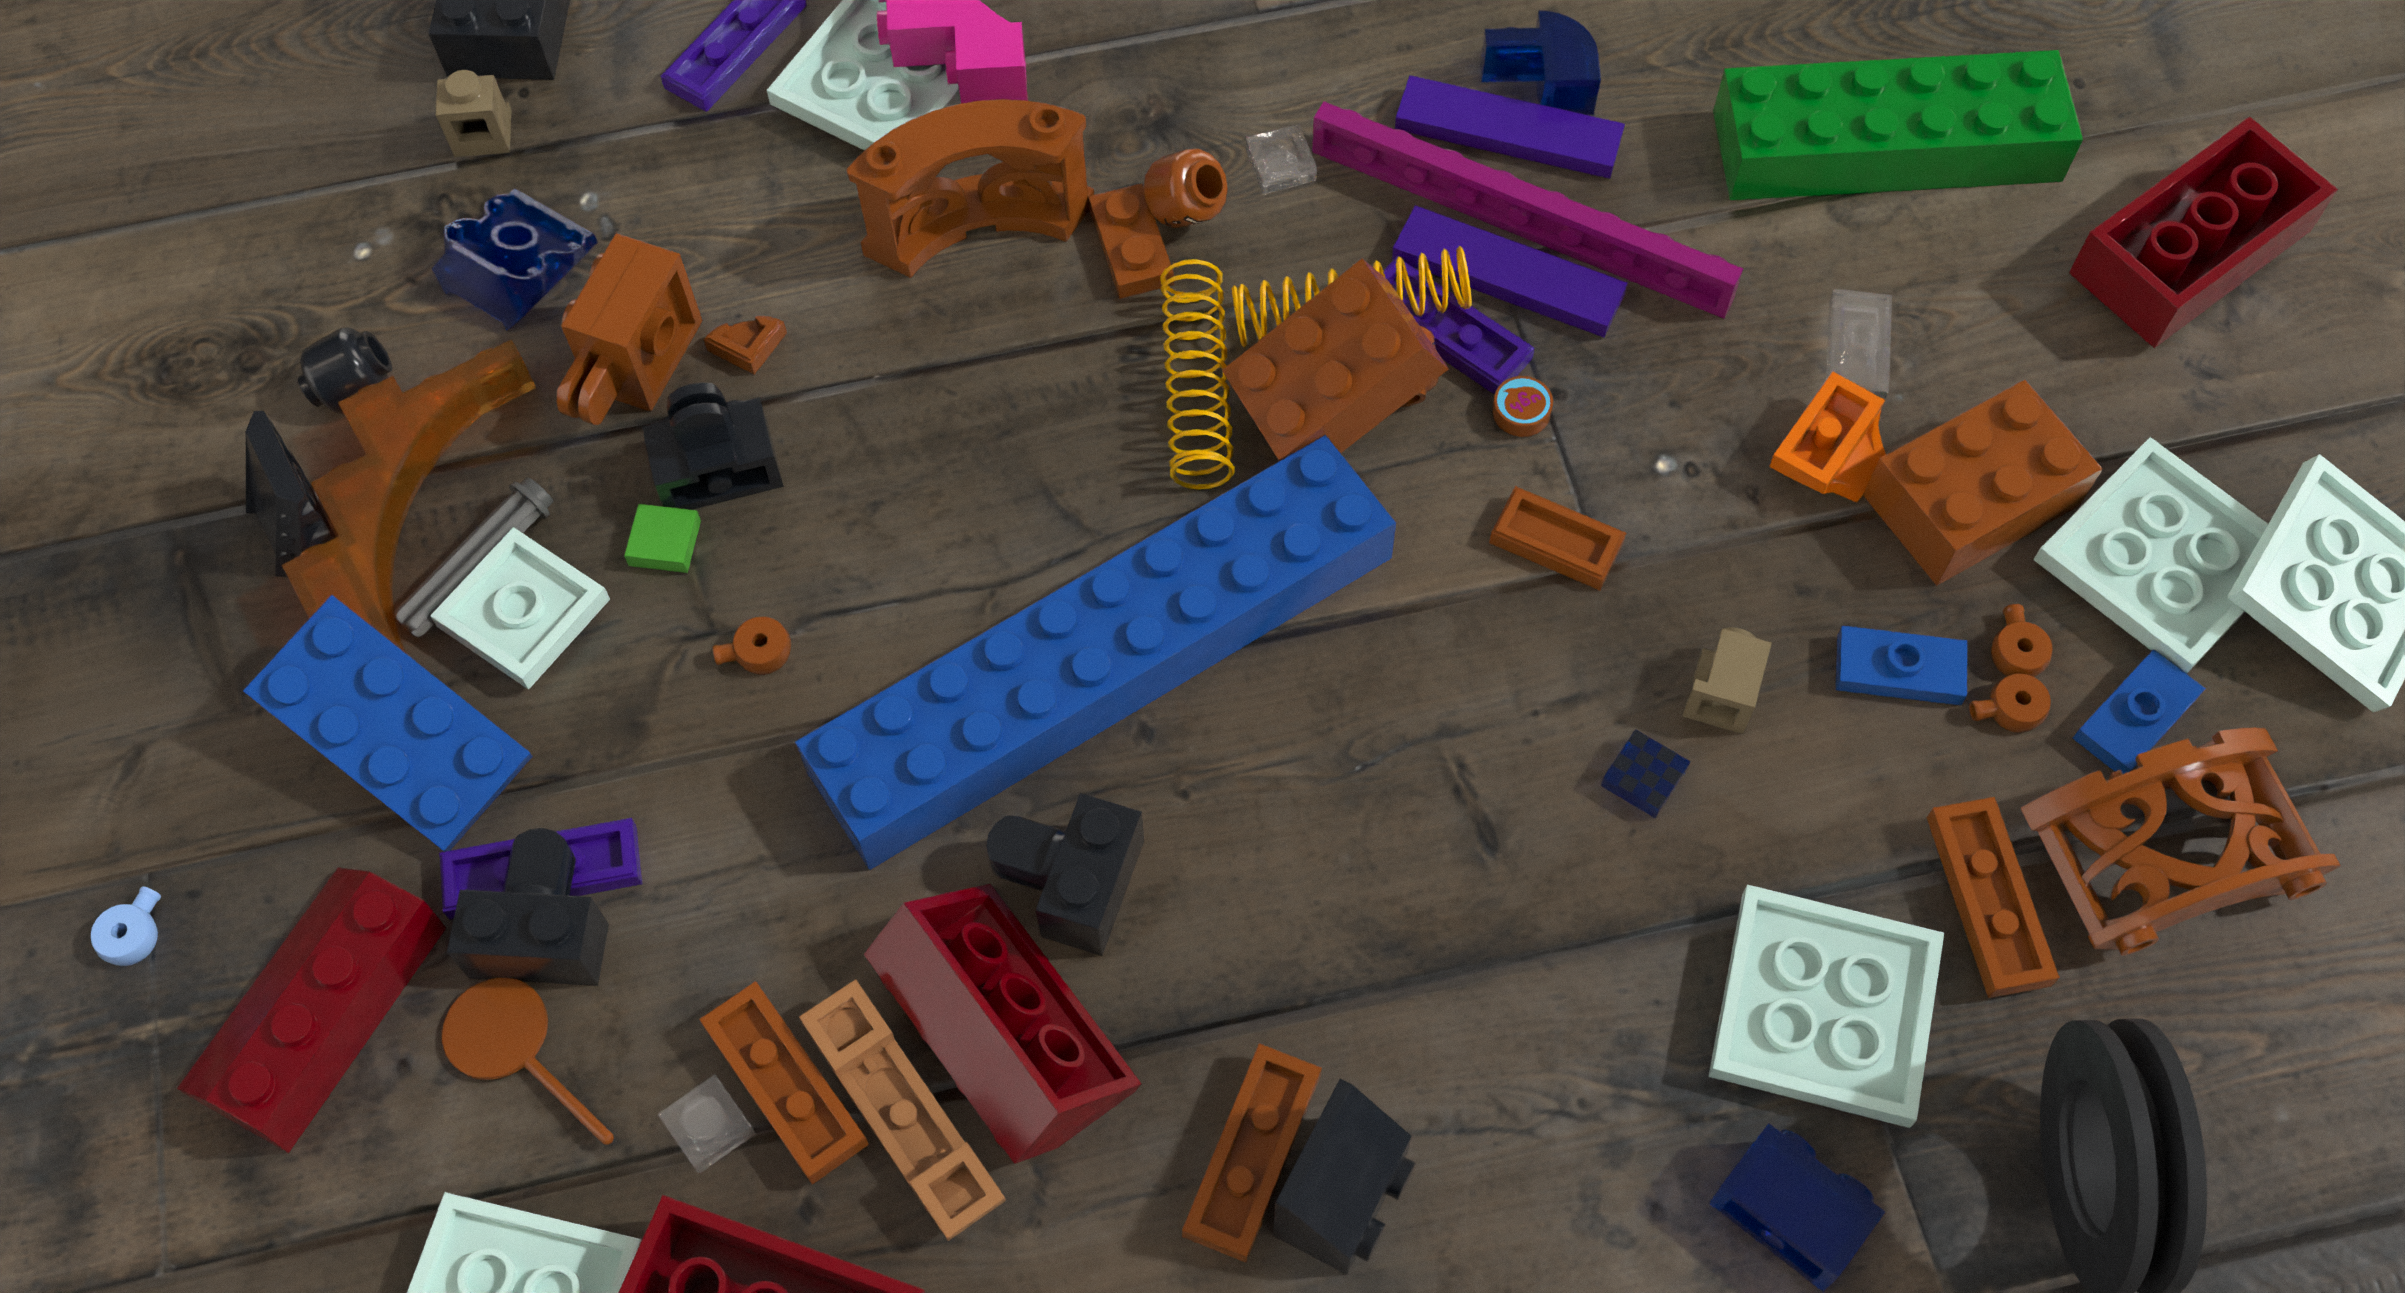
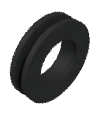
[2040,1018,2207,1293]

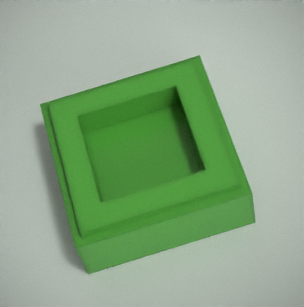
[624,504,701,573]

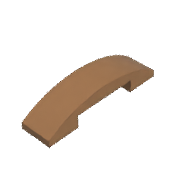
[799,979,1006,1241]

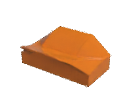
[1769,371,1887,503]

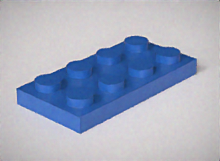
[243,595,533,852]

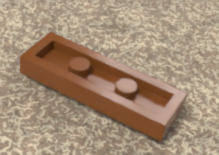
[1926,797,2060,998]
[699,981,869,1185]
[1182,1043,1322,1263]

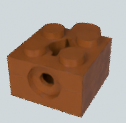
[557,233,703,425]

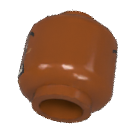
[1143,148,1228,228]

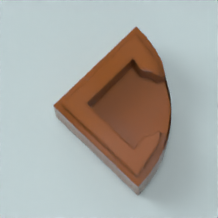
[704,316,787,375]

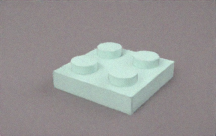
[430,527,610,690]

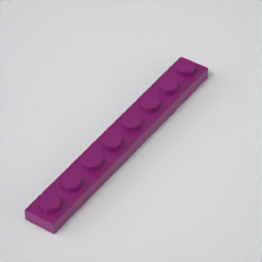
[1312,101,1743,319]

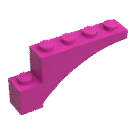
[877,0,1028,104]

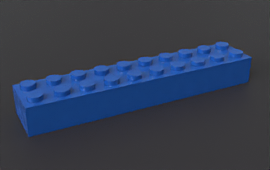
[795,435,1396,870]

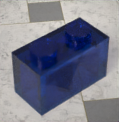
[1709,1123,1885,1292]

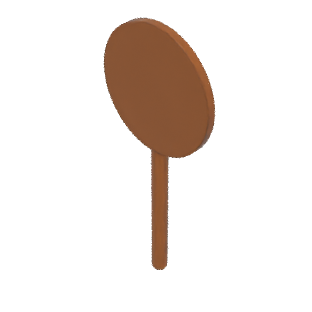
[442,978,614,1145]

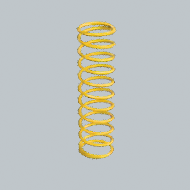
[1232,246,1472,347]
[1160,259,1235,490]

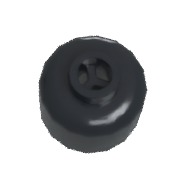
[298,327,393,414]

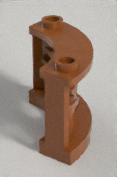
[847,99,1094,278]
[2020,727,2341,956]

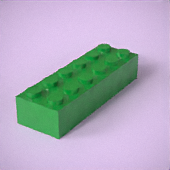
[1713,50,2083,200]

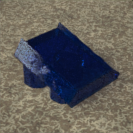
[432,188,598,331]

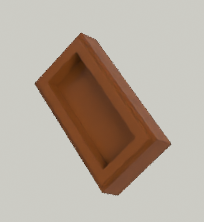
[1489,486,1626,590]

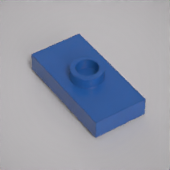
[1835,626,1967,705]
[2072,649,2206,774]

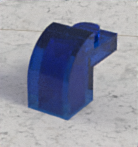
[1480,11,1601,115]

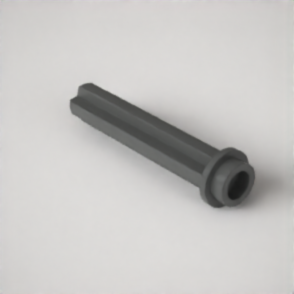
[393,477,554,637]

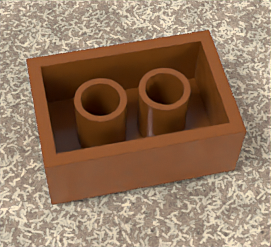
[1222,259,1449,461]
[1863,380,2103,586]

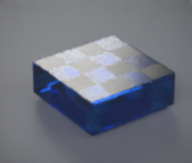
[1601,729,1691,819]

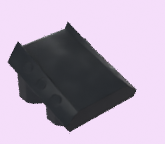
[245,411,341,579]

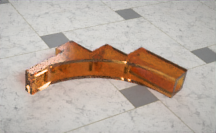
[282,339,536,654]

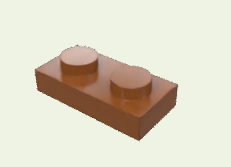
[1088,183,1174,299]

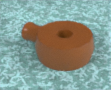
[1991,604,2053,677]
[712,617,791,675]
[1969,673,2051,733]

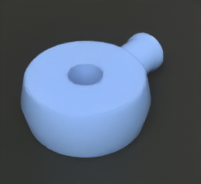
[91,886,161,966]

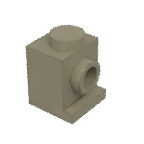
[436,70,511,157]
[1682,627,1772,734]

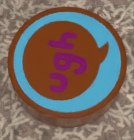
[1492,376,1553,437]

